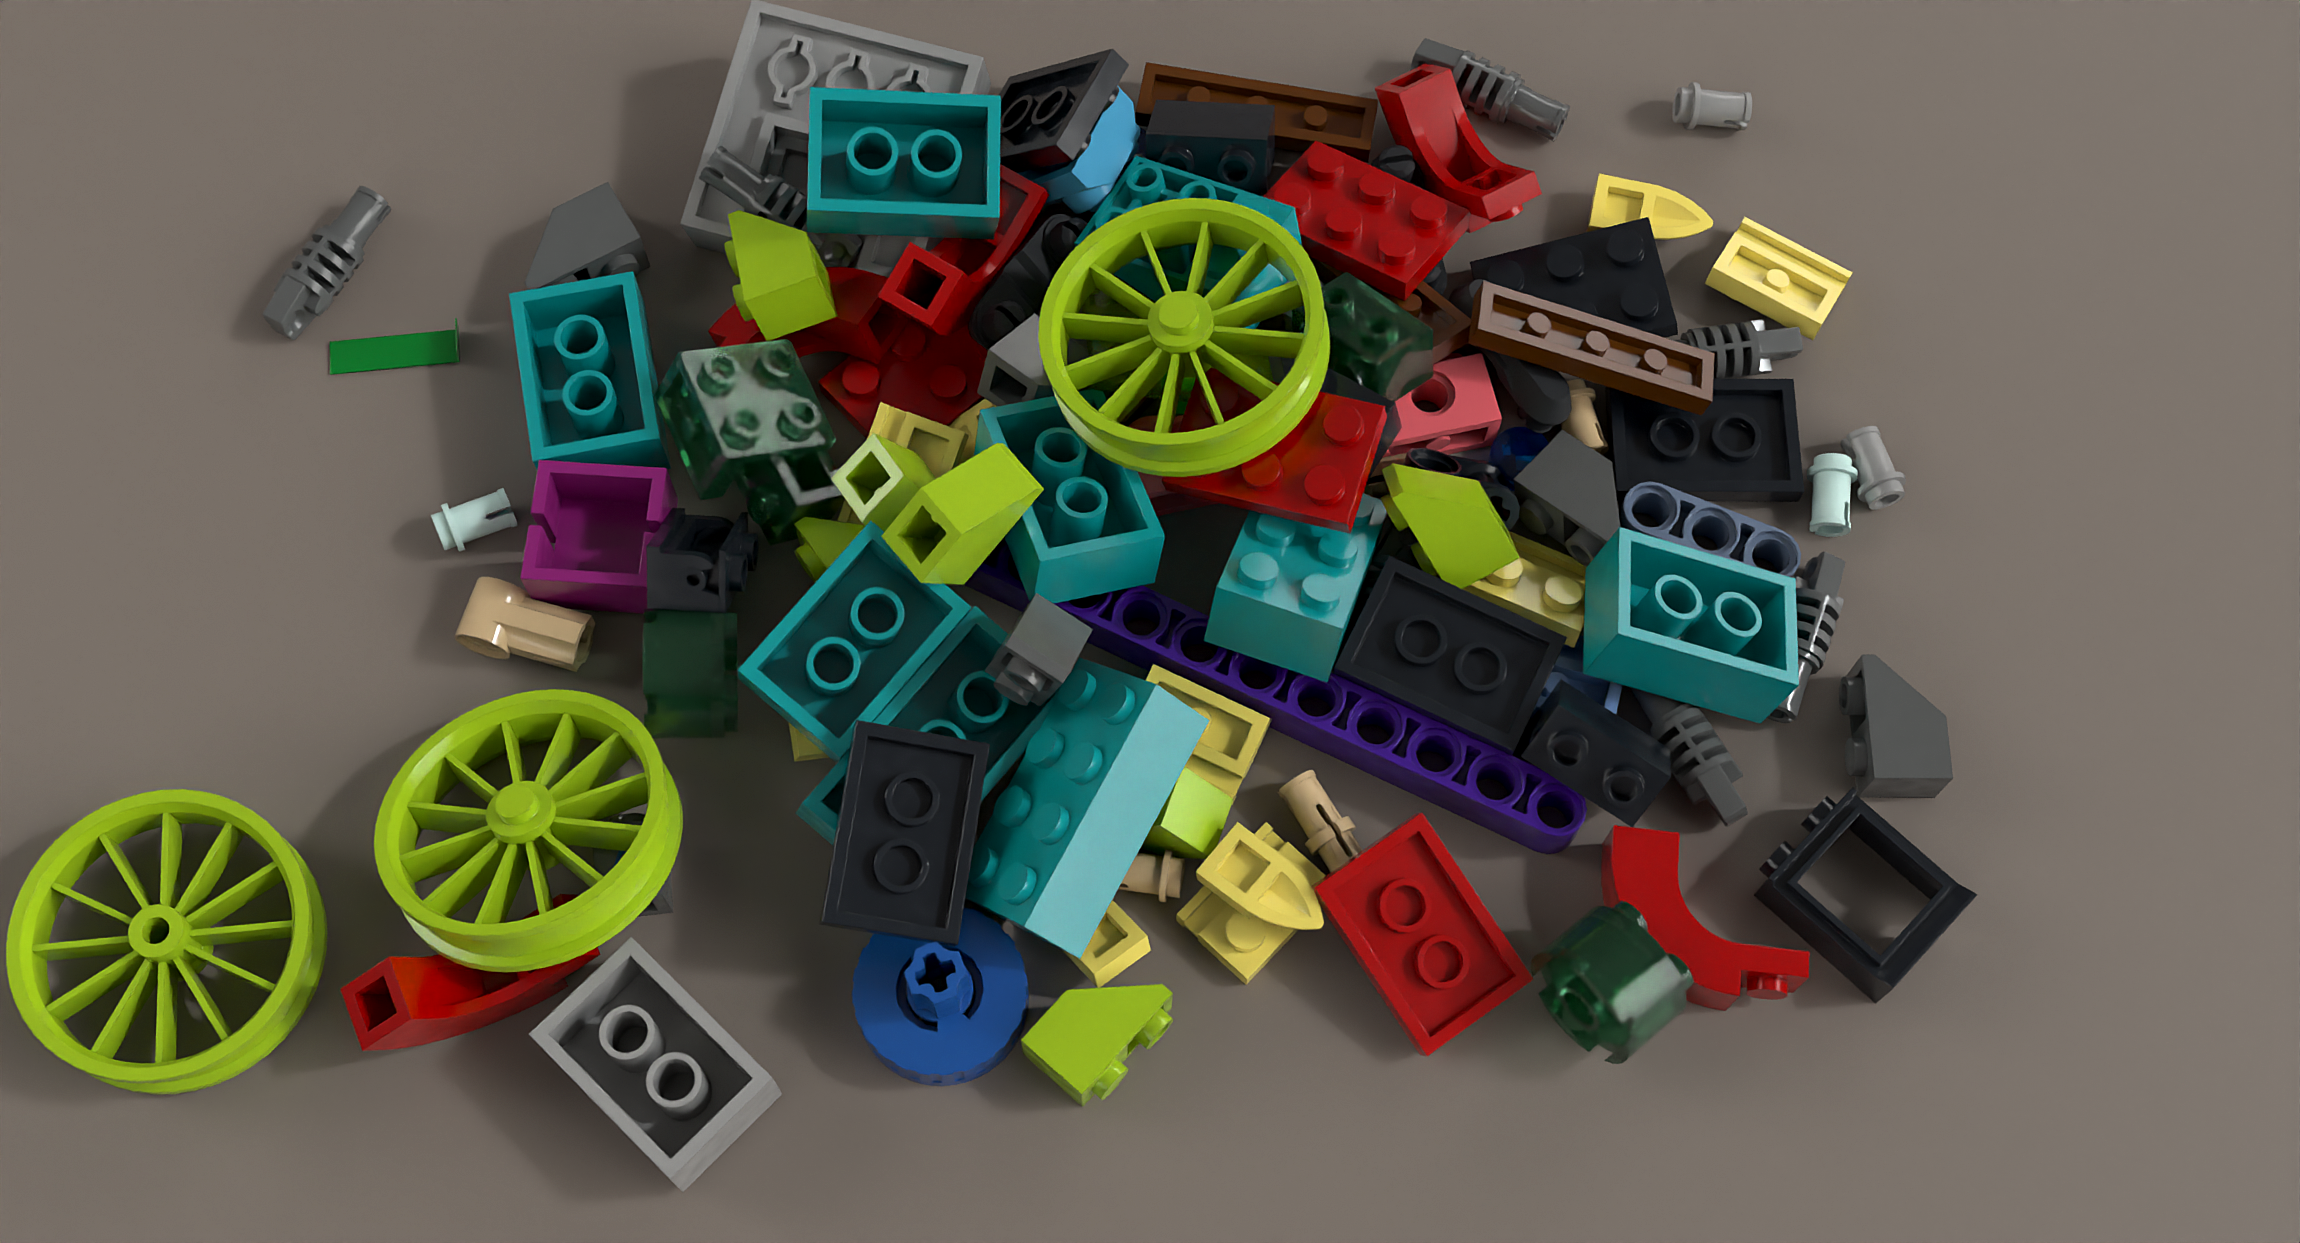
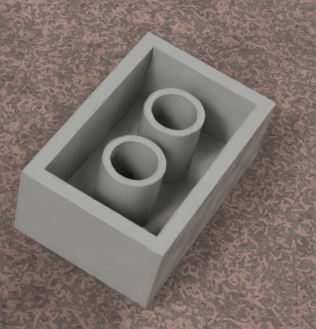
[529,937,782,1192]

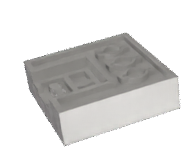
[680,0,991,278]

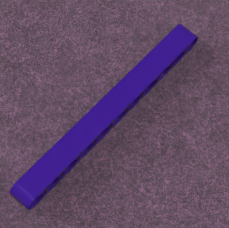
[964,537,1587,854]

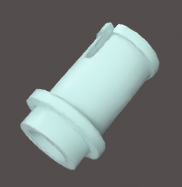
[1807,453,1858,537]
[431,488,518,552]

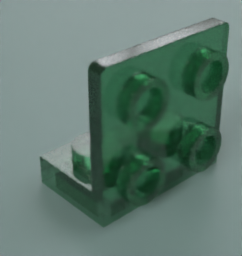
[654,339,836,500]

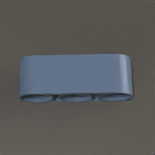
[1618,482,1801,577]

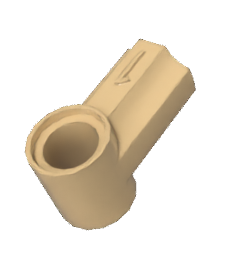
[455,577,595,672]

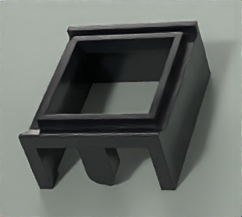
[1754,787,1977,1004]

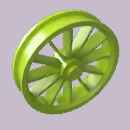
[1038,198,1330,477]
[374,689,683,972]
[6,789,328,1095]

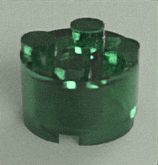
[643,609,738,739]
[1530,901,1694,1064]

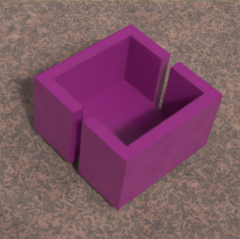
[520,460,678,615]

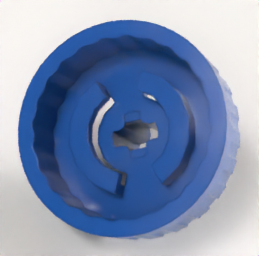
[852,907,1029,1086]

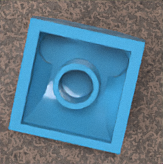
[1018,85,1140,214]

